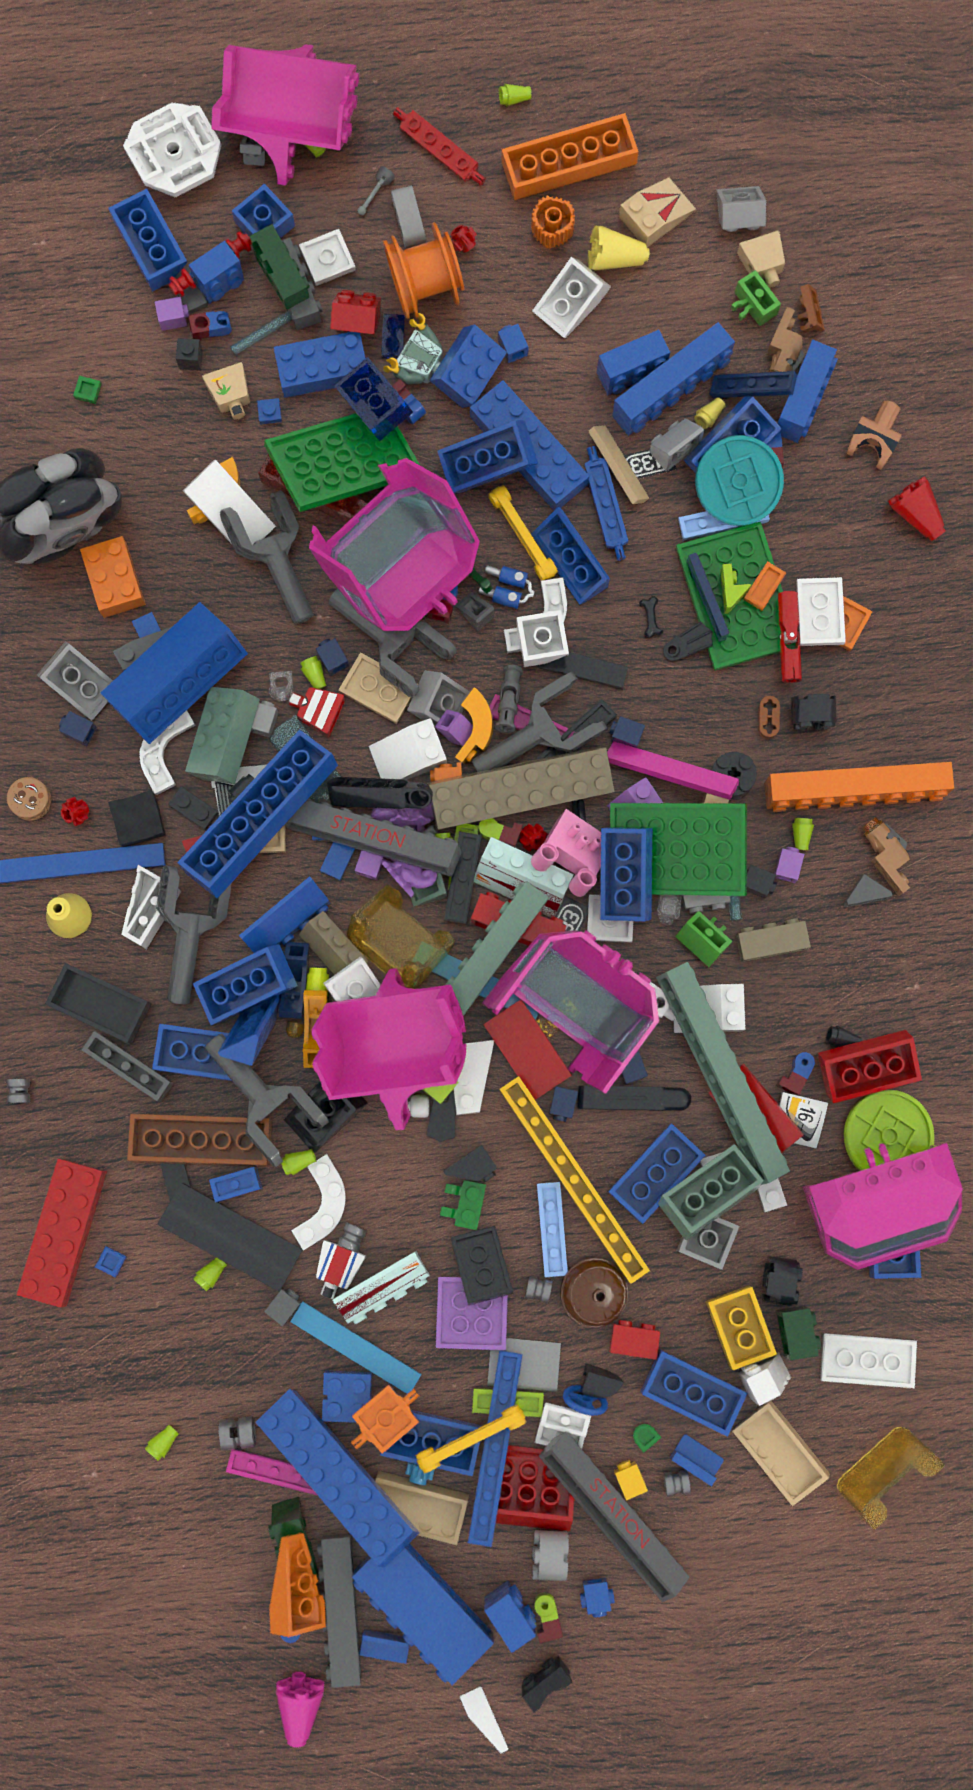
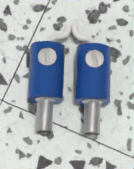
[479,566,534,609]

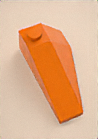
[269,1533,326,1637]

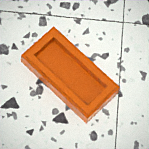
[743,561,786,611]

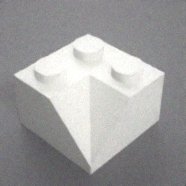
[517,610,569,667]

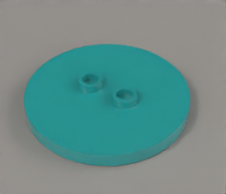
[695,435,784,526]

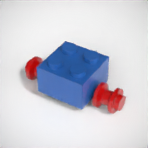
[168,231,252,304]

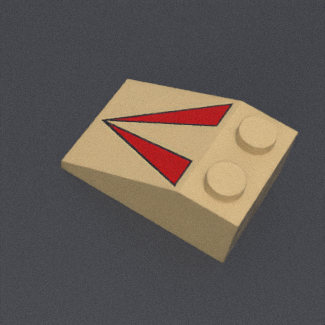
[619,178,696,248]

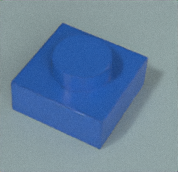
[257,398,282,425]

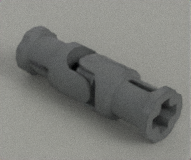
[495,665,523,733]

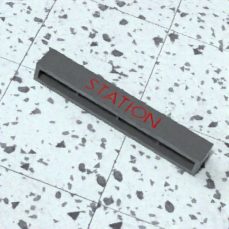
[285,798,462,877]
[539,1432,690,1602]

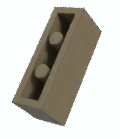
[299,911,368,975]
[736,918,811,962]

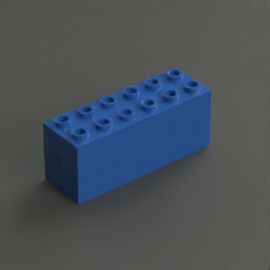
[100,602,248,744]
[352,1543,494,1685]

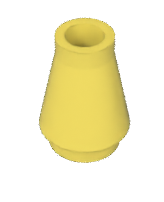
[694,397,726,429]

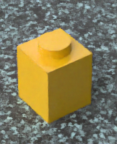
[614,1460,648,1500]

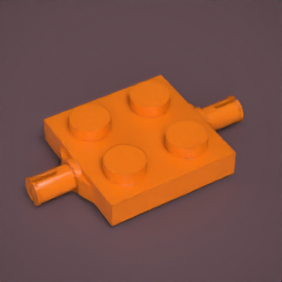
[351,1384,420,1453]

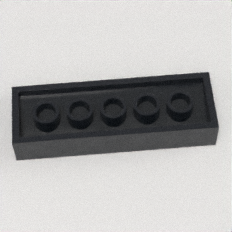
[157,1183,303,1292]

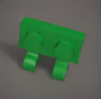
[440,1180,486,1230]

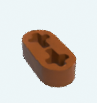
[758,696,780,739]

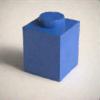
[498,324,528,363]

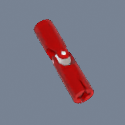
[778,591,802,683]

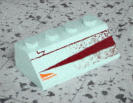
[474,837,574,917]
[333,1251,430,1324]

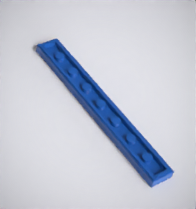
[0,843,166,884]
[468,1350,523,1547]

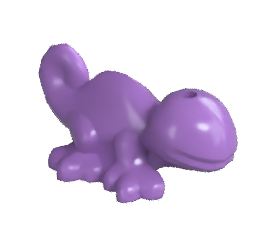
[371,802,434,832]
[380,859,437,898]

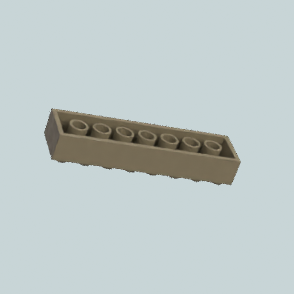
[427,746,615,829]

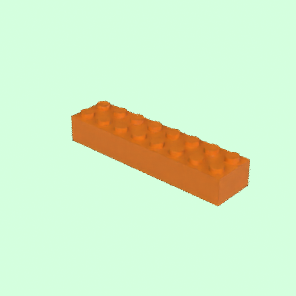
[764,762,954,812]

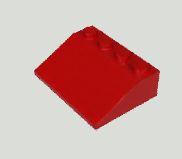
[496,1445,574,1531]

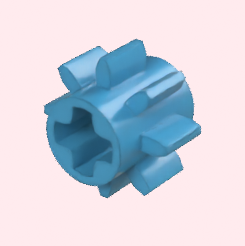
[405,1462,435,1485]

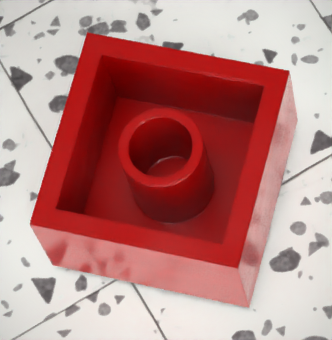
[330,290,381,334]

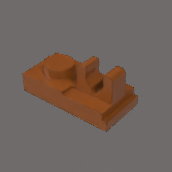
[798,284,825,333]

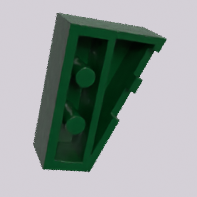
[249,224,310,310]
[268,1497,318,1579]

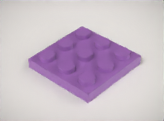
[436,1277,507,1350]

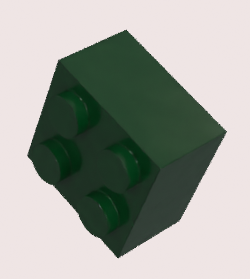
[776,1306,821,1361]

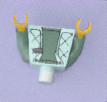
[383,313,443,384]

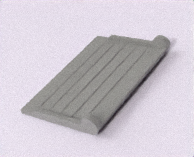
[487,1338,561,1392]

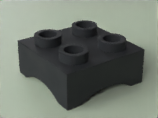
[108,790,166,847]
[521,1656,572,1713]

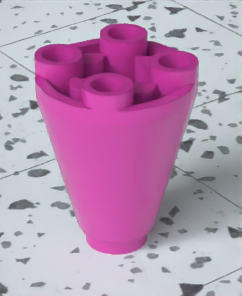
[276,1672,324,1747]

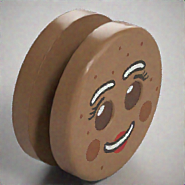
[7,777,52,821]

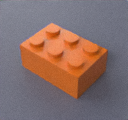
[80,536,146,618]

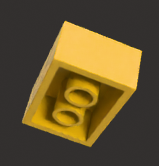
[706,1286,777,1370]

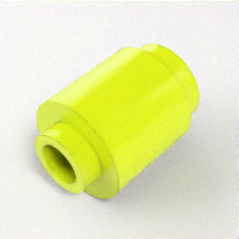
[306,968,329,996]

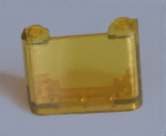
[347,884,456,989]
[837,1427,945,1530]

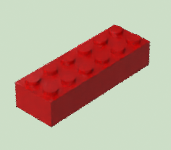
[17,1159,107,1308]

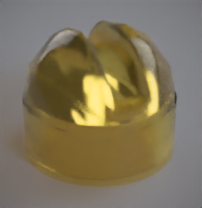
[286,1020,304,1038]

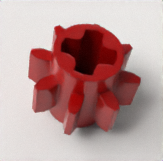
[450,225,477,253]
[61,796,89,826]
[519,823,548,852]

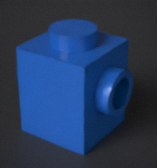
[580,1577,615,1617]

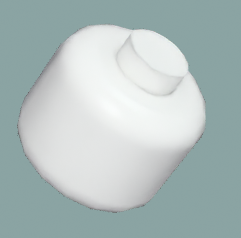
[408,1095,429,1118]

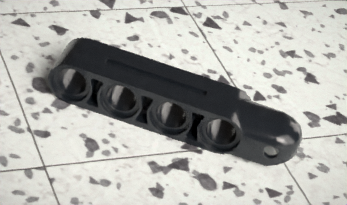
[327,777,433,809]
[578,1085,692,1111]

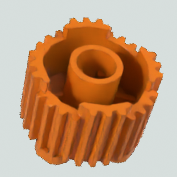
[531,195,575,249]

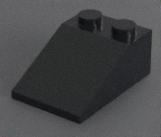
[284,1081,368,1153]

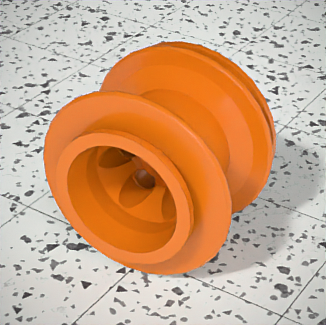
[383,222,464,319]

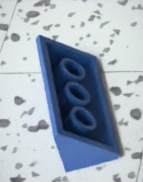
[531,507,610,605]
[218,994,281,1066]

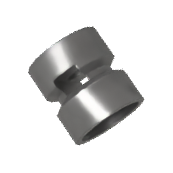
[219,1416,256,1451]

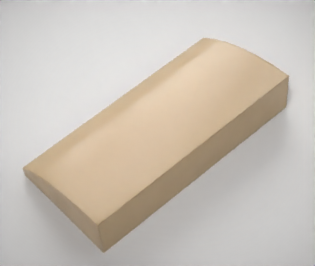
[732,1400,830,1506]
[376,1471,469,1545]

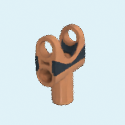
[847,401,902,470]

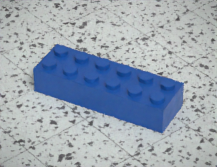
[612,322,735,436]
[470,380,590,510]

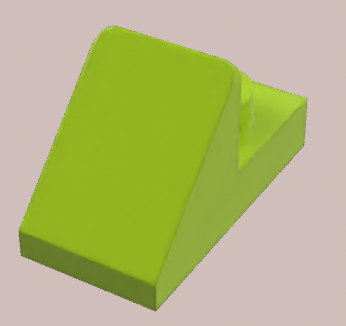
[720,564,751,614]

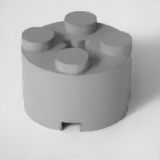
[532,1530,569,1581]

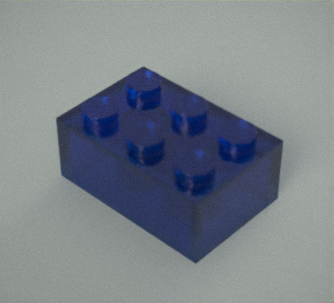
[334,357,413,441]

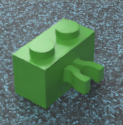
[731,270,781,326]
[675,911,732,967]

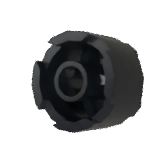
[791,694,837,731]
[711,752,757,801]
[761,1256,803,1306]

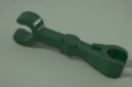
[468,567,493,594]

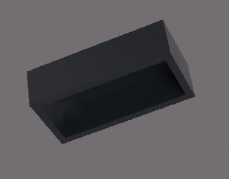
[45,963,152,1045]

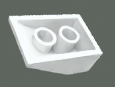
[533,257,611,338]
[369,718,447,780]
[673,984,745,1033]

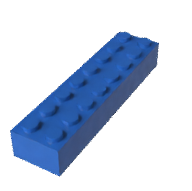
[177,729,338,898]
[256,1389,420,1567]

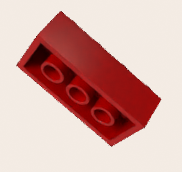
[818,1030,922,1104]

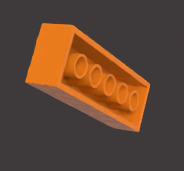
[501,113,639,200]

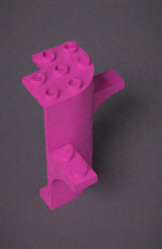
[211,44,359,185]
[312,968,467,1130]

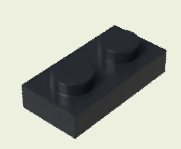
[168,787,218,831]

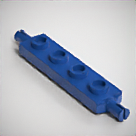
[584,446,628,561]

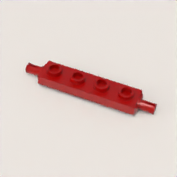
[393,107,486,186]

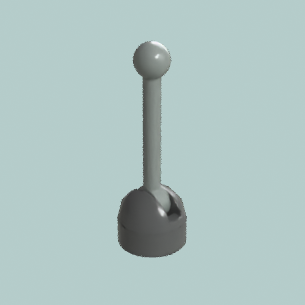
[358,166,395,215]

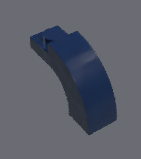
[279,942,309,1019]

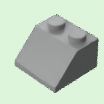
[716,186,766,232]
[650,418,704,471]
[407,670,470,726]

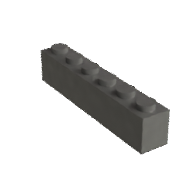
[318,1533,362,1688]

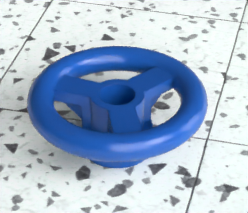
[563,1385,608,1416]

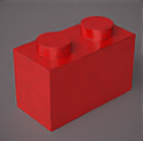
[609,1320,660,1360]

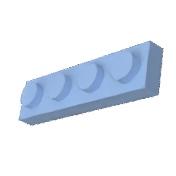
[678,511,770,541]
[537,1182,568,1277]

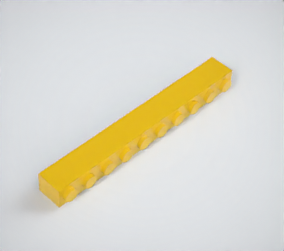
[499,1076,650,1284]

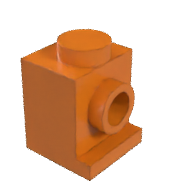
[430,762,462,782]

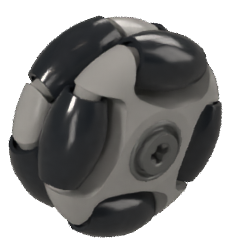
[0,448,122,564]

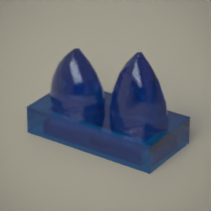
[381,313,405,359]

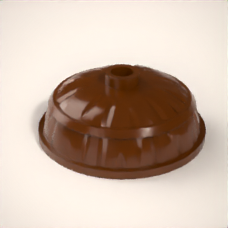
[560,1258,629,1328]

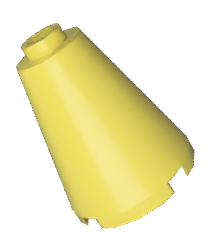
[588,226,649,271]
[46,893,92,938]

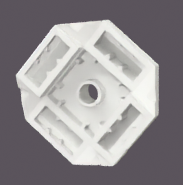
[123,103,221,197]

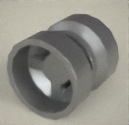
[7,1079,30,1103]
[337,1222,367,1253]
[525,1276,553,1303]
[663,1470,691,1497]

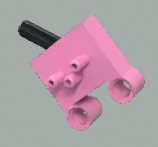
[531,799,601,897]

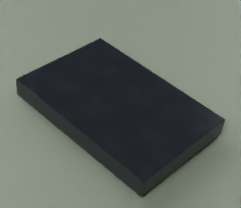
[450,1226,513,1306]

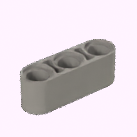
[391,185,427,249]

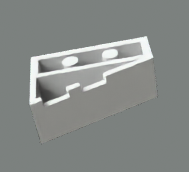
[122,865,182,950]
[454,1040,494,1115]
[737,1352,791,1406]

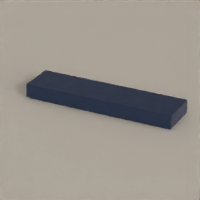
[710,371,797,398]
[687,553,729,642]

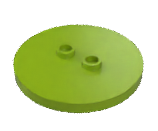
[844,1090,935,1171]

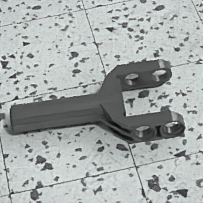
[220,490,314,624]
[329,589,457,697]
[472,671,608,772]
[156,865,232,1005]
[204,1034,329,1168]

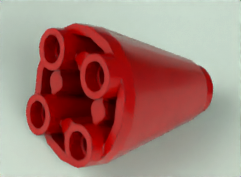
[888,476,946,541]

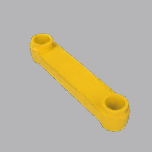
[488,485,558,581]
[415,1404,526,1473]

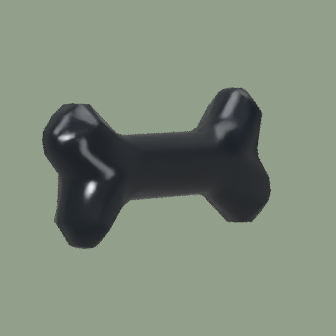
[639,596,663,638]

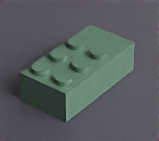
[185,687,260,784]
[658,1144,764,1241]

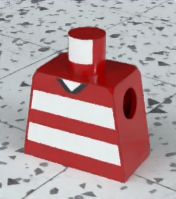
[289,687,346,738]

